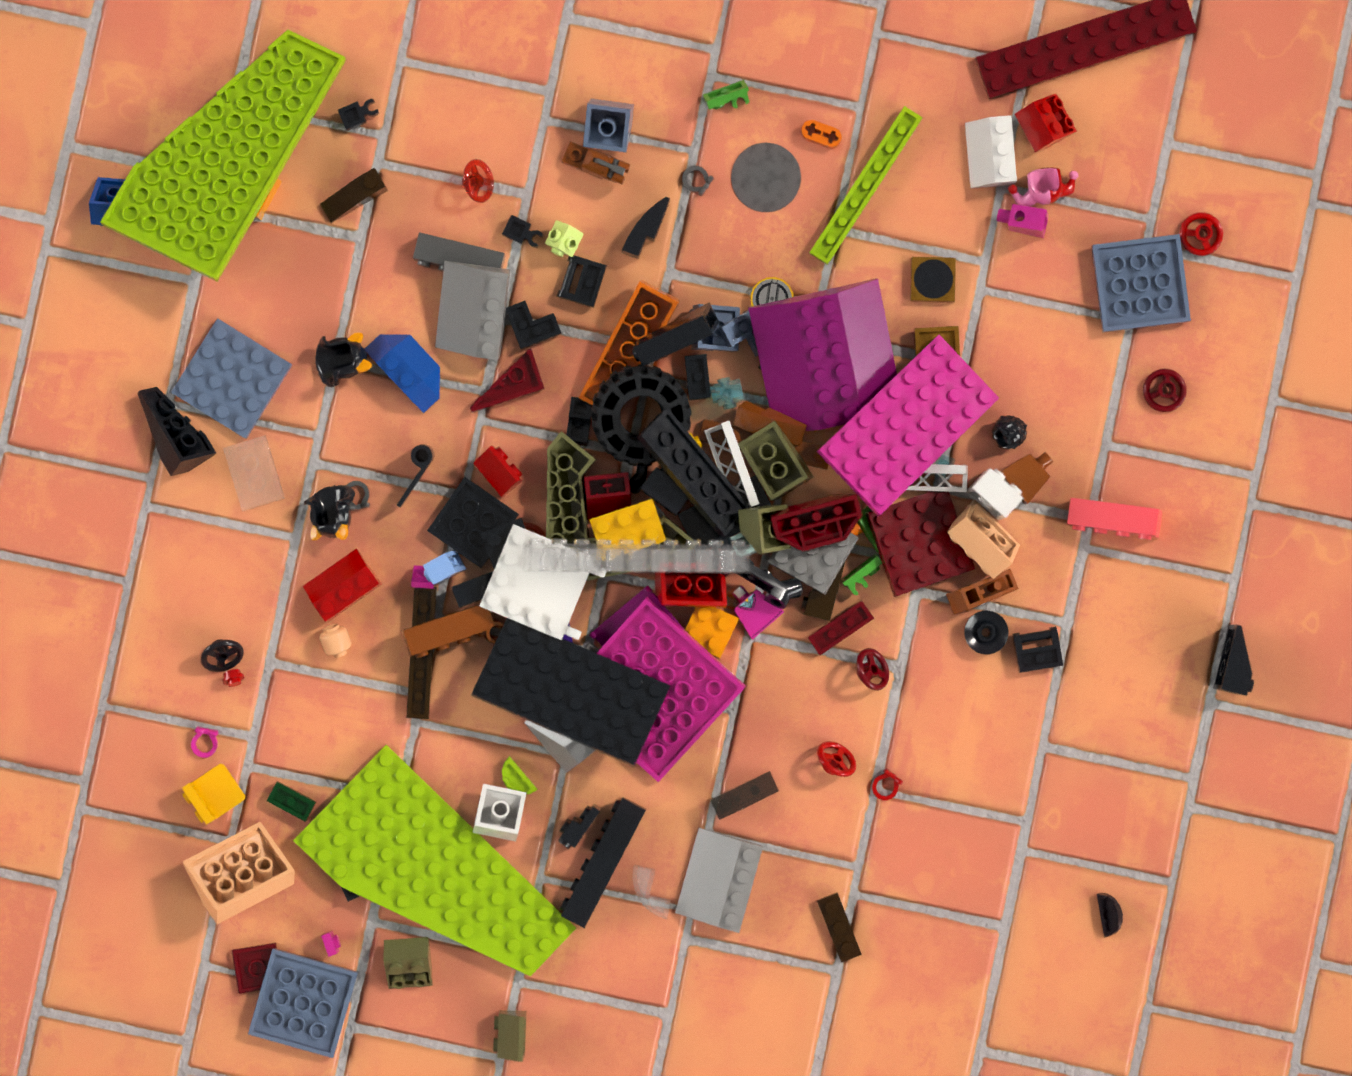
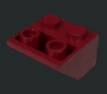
[583,472,631,520]

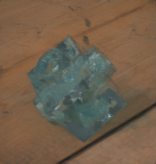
[711,377,745,410]

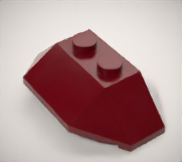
[771,493,862,552]

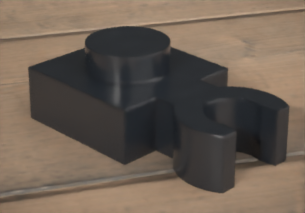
[338,99,379,131]
[502,215,544,248]

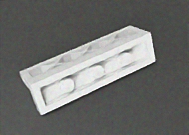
[704,421,759,507]
[906,464,968,492]

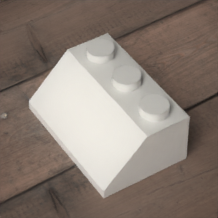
[965,115,1017,189]

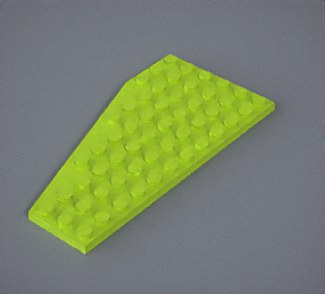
[100,30,346,282]
[293,745,576,977]

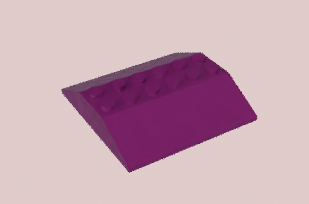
[748,278,897,431]

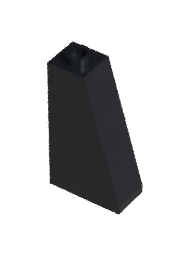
[632,303,719,366]

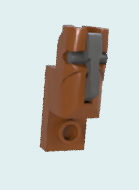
[562,141,630,185]

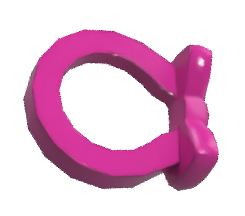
[191,726,219,758]

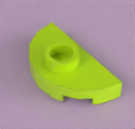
[502,756,538,794]

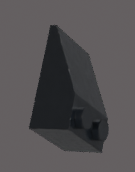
[1213,625,1254,696]

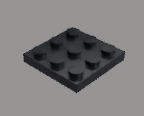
[427,477,519,568]

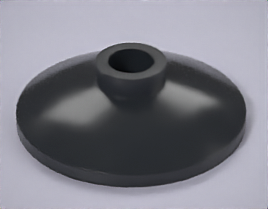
[964,610,1009,654]

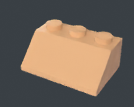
[947,499,1020,579]

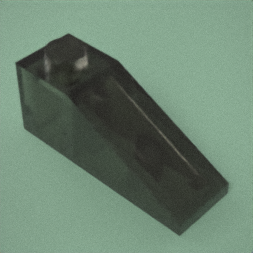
[710,771,779,820]

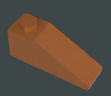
[946,569,1018,615]

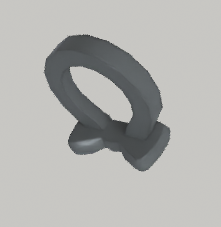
[682,166,714,196]
[346,481,370,511]

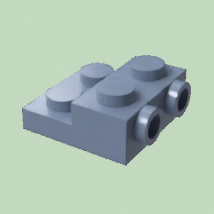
[689,304,740,352]

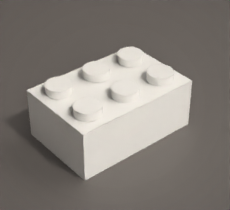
[967,468,1023,521]

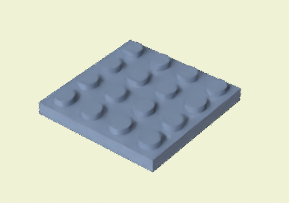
[1092,234,1191,332]
[171,318,293,439]
[248,948,358,1058]

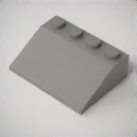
[435,261,510,360]
[675,828,763,933]

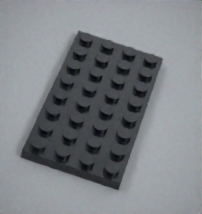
[471,618,670,767]

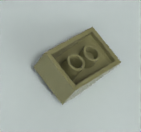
[738,421,813,501]

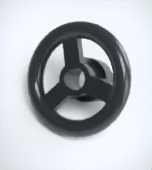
[200,639,244,672]

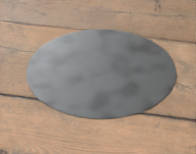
[731,143,801,212]

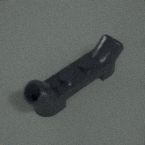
[710,536,803,609]

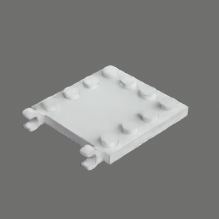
[480,524,607,640]

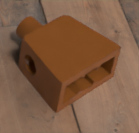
[1000,452,1053,505]

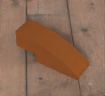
[733,401,807,445]

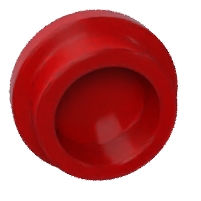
[222,669,245,687]

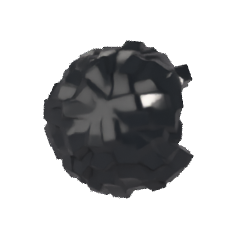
[992,415,1027,449]

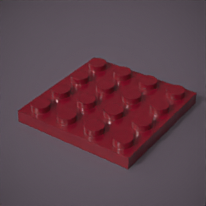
[866,486,975,597]

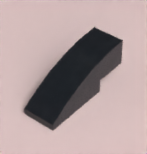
[622,197,670,259]
[451,571,494,608]

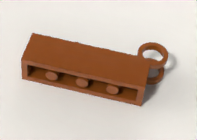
[401,604,504,658]

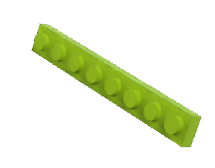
[809,106,923,265]

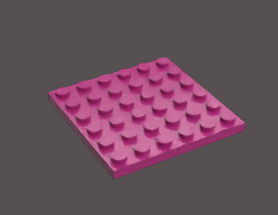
[597,597,746,782]

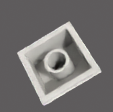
[473,784,526,842]

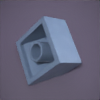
[583,99,634,152]

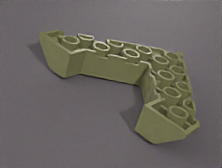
[546,431,698,581]

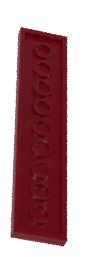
[975,0,1197,100]

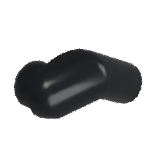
[629,464,648,494]

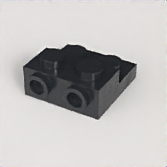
[558,804,601,848]

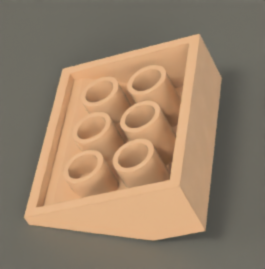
[183,822,295,924]

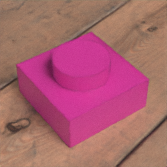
[411,565,434,589]
[321,931,341,957]

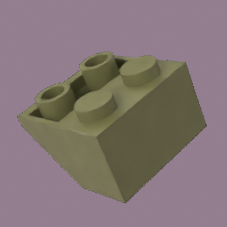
[383,937,433,989]

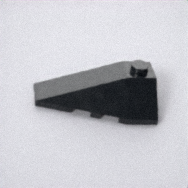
[138,387,216,476]

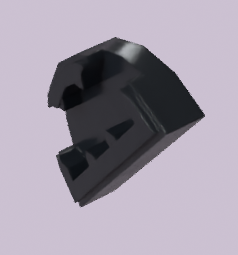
[1097,893,1123,937]

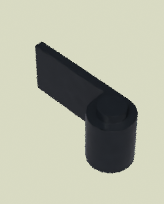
[397,444,434,507]

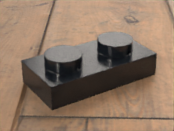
[685,354,711,400]

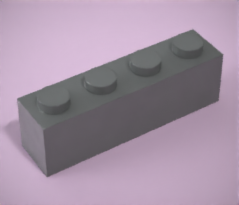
[413,232,506,271]

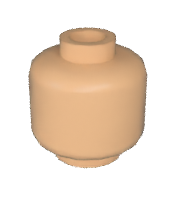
[319,623,352,658]

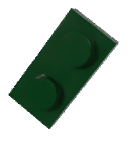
[267,781,316,822]

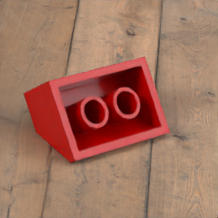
[303,548,382,622]
[654,562,727,607]

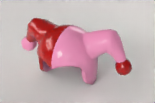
[1008,167,1078,207]

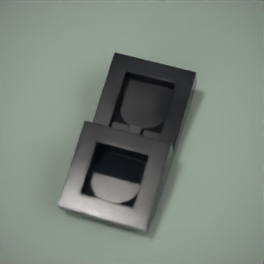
[566,397,593,446]

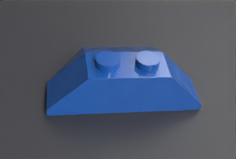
[365,334,440,413]

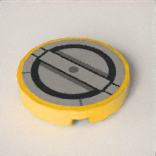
[750,277,794,307]

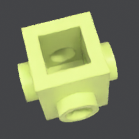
[545,220,584,257]

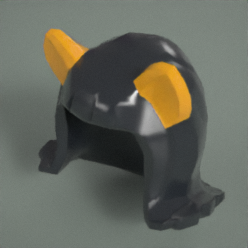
[315,332,372,388]
[304,485,355,541]

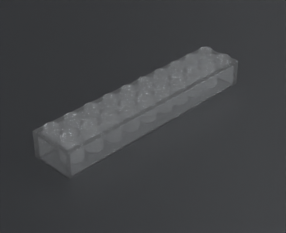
[523,539,750,573]

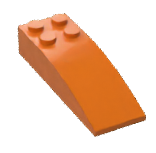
[579,280,680,411]

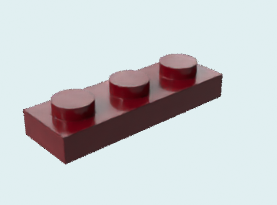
[807,600,874,656]

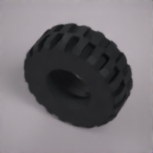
[591,364,691,466]

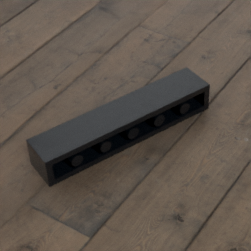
[560,797,646,928]

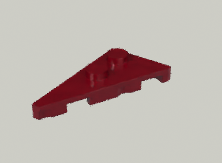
[470,349,545,413]

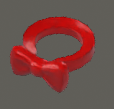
[872,768,903,800]

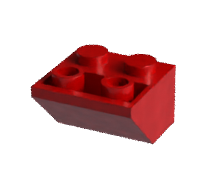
[1015,93,1077,152]
[473,445,523,498]

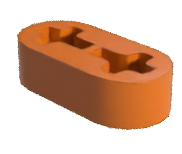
[801,120,842,149]

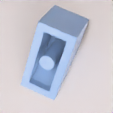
[423,550,466,585]

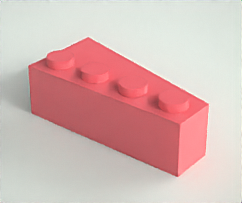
[1067,498,1162,540]

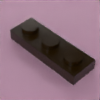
[817,892,862,963]

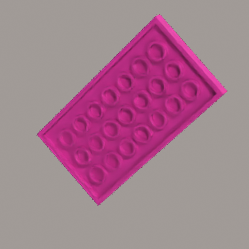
[817,335,999,516]

